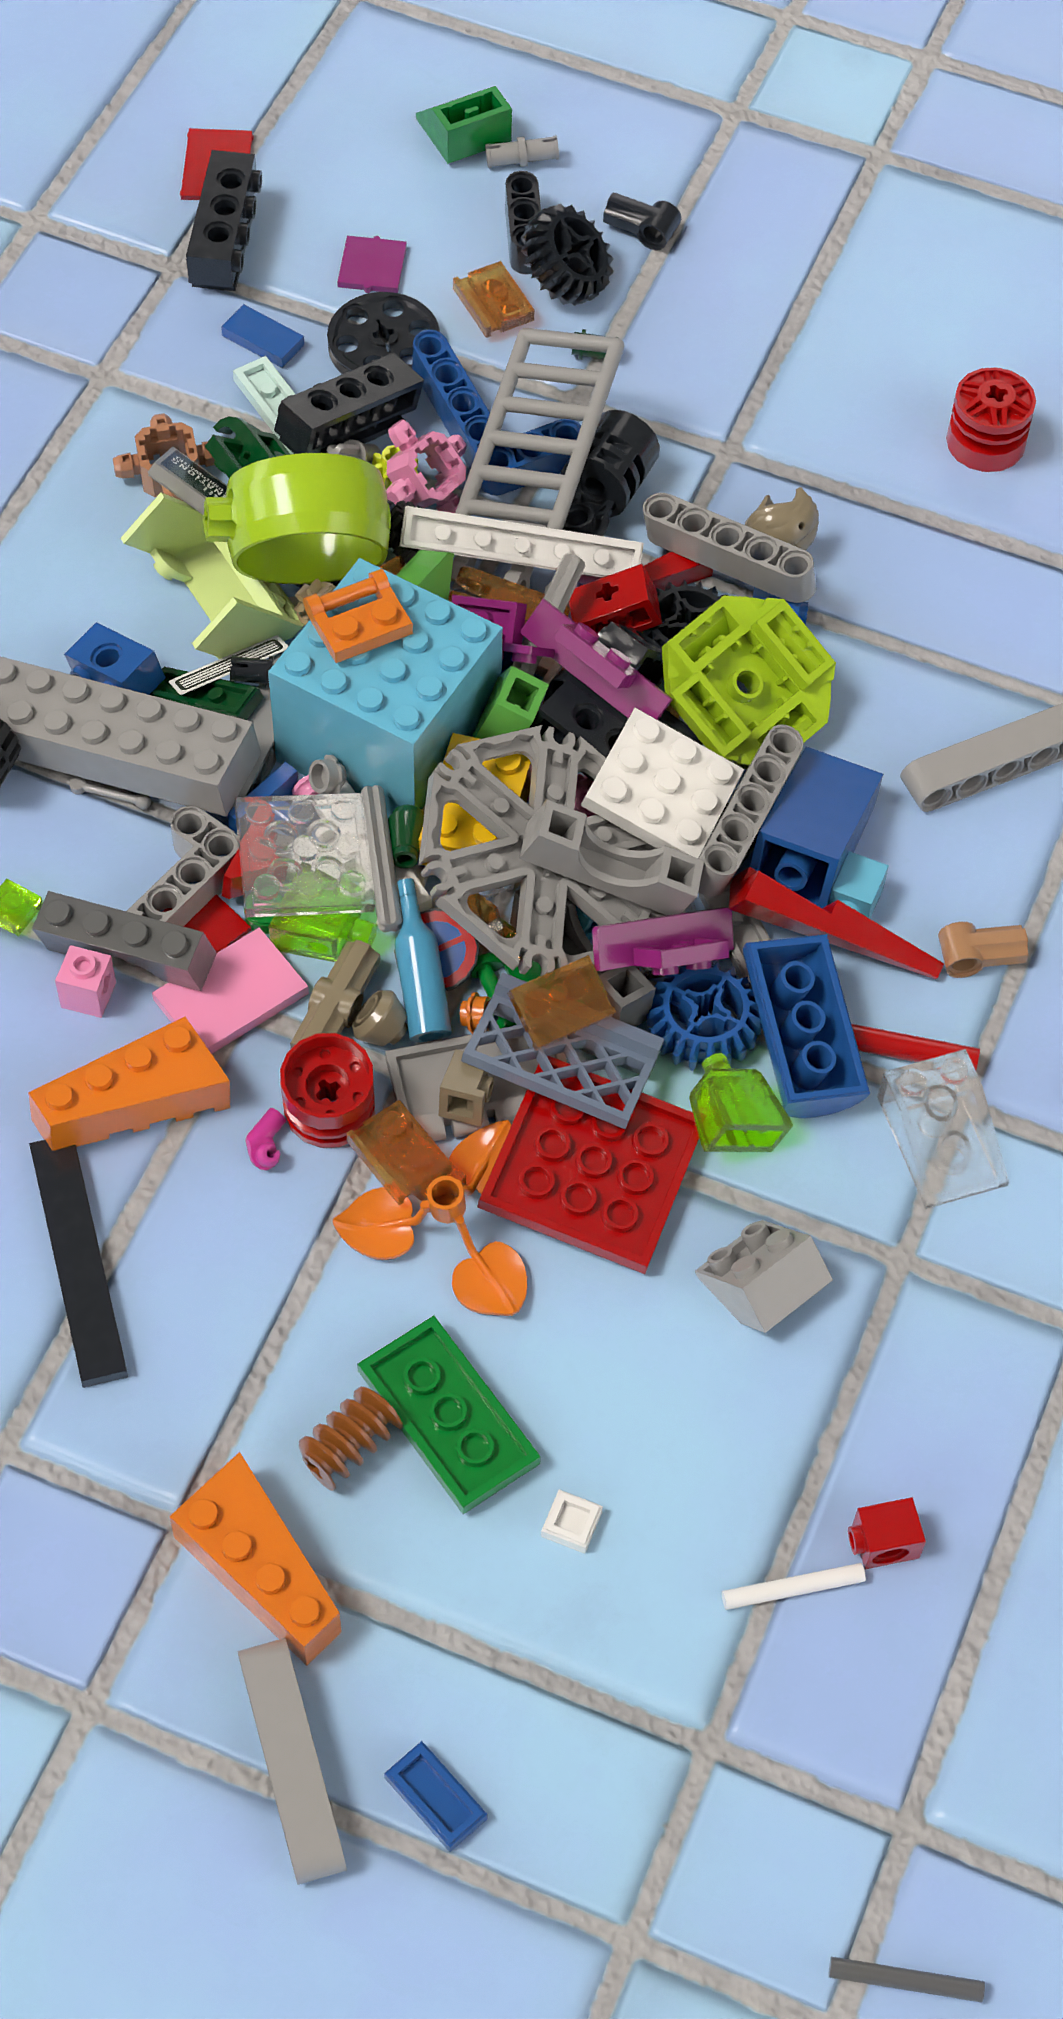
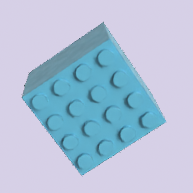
[268,558,503,817]

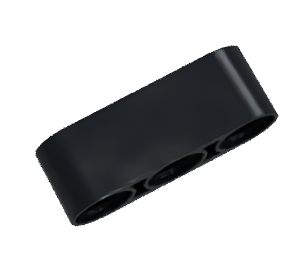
[505,171,541,274]

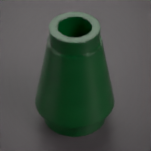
[388,805,424,869]

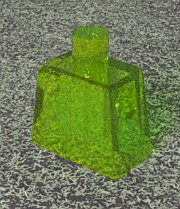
[269,863,378,962]
[689,1053,793,1152]

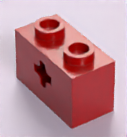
[569,564,662,634]

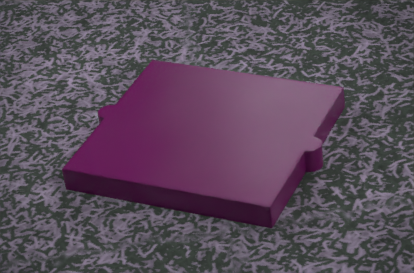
[337,235,407,293]

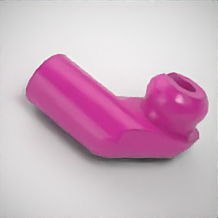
[245,1108,286,1170]

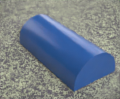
[743,934,870,1118]

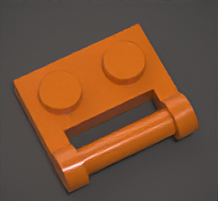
[303,569,413,663]

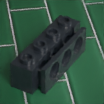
[186,150,262,291]
[274,353,424,454]

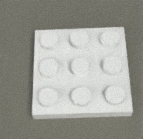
[581,708,744,858]

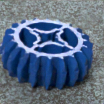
[646,961,762,1073]

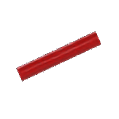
[851,1023,980,1074]

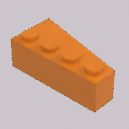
[28,1016,230,1151]
[169,1452,341,1666]

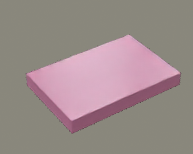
[152,928,309,1054]

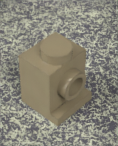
[438,1049,494,1127]

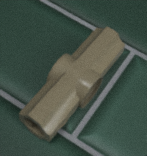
[290,940,381,1048]

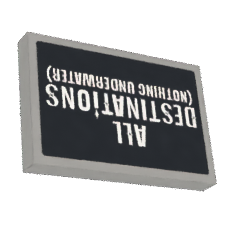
[148,447,227,515]

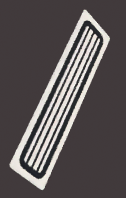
[169,635,288,695]

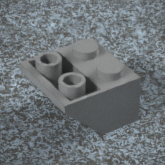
[695,1220,833,1333]

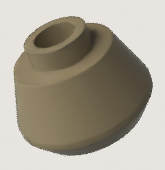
[352,990,408,1047]

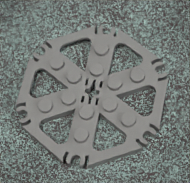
[418,725,666,981]

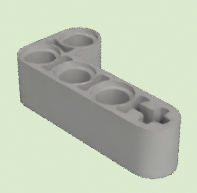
[124,806,240,966]

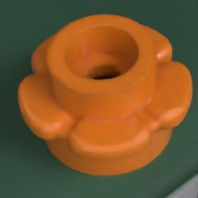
[460,992,491,1034]

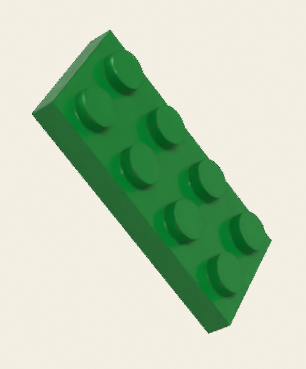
[357,1315,541,1514]

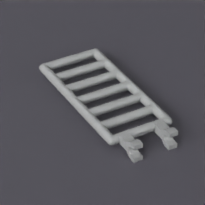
[451,328,624,602]

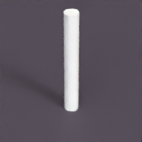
[722,1563,866,1610]

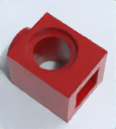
[848,1497,926,1569]

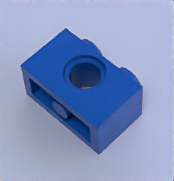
[64,622,166,695]

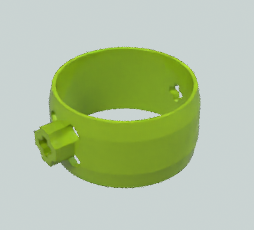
[203,453,391,584]

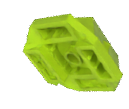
[662,595,836,769]

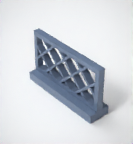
[461,972,664,1129]

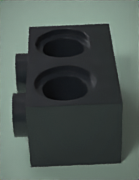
[598,622,664,687]

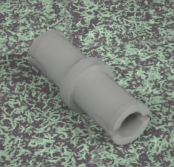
[485,135,559,168]

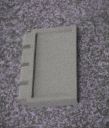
[385,1031,567,1145]

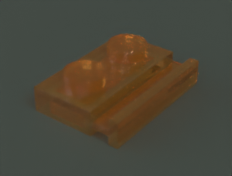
[453,261,535,338]
[507,955,616,1051]
[346,1100,452,1205]

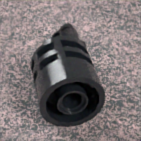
[545,410,660,536]

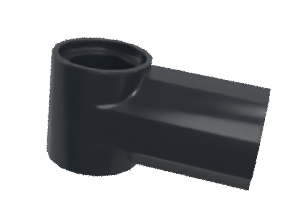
[603,192,682,251]

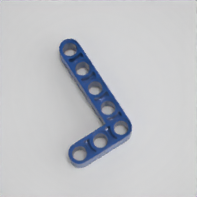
[412,330,581,496]

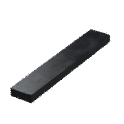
[29,1140,128,1388]

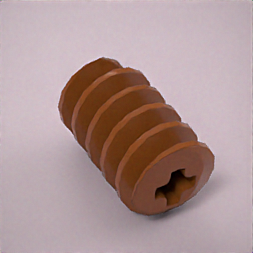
[299,1386,402,1491]

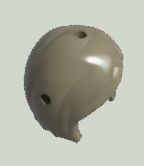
[745,487,819,551]

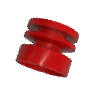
[946,367,1036,472]
[280,1033,375,1148]

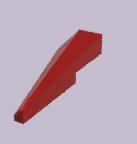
[729,867,944,979]

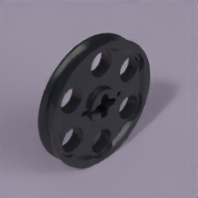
[327,292,440,374]

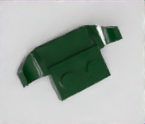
[205,416,290,478]

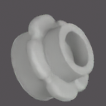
[309,755,347,796]

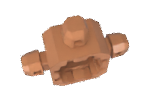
[113,413,215,501]

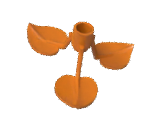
[333,1120,527,1316]

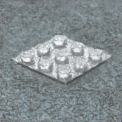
[235,793,376,917]

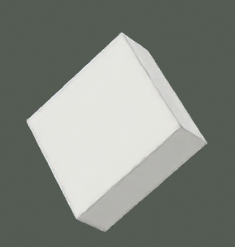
[541,1489,603,1554]

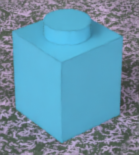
[829,851,889,919]

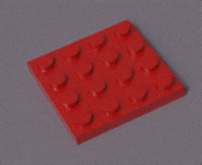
[477,1056,707,1274]

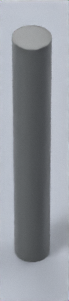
[828,1956,985,2002]

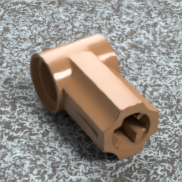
[938,922,1028,978]

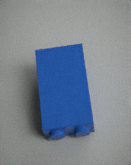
[750,746,884,908]

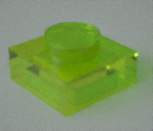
[0,878,43,937]

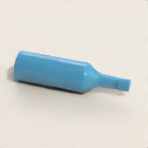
[394,878,453,1042]

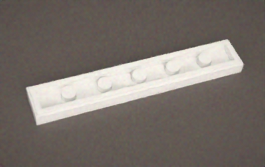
[399,506,644,578]

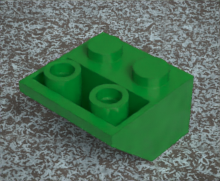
[416,86,512,164]

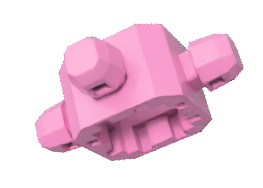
[386,420,466,513]

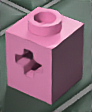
[55,945,116,1018]

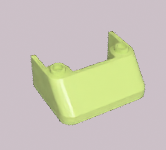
[120,492,304,659]

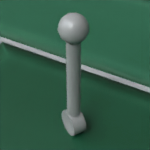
[69,776,151,810]

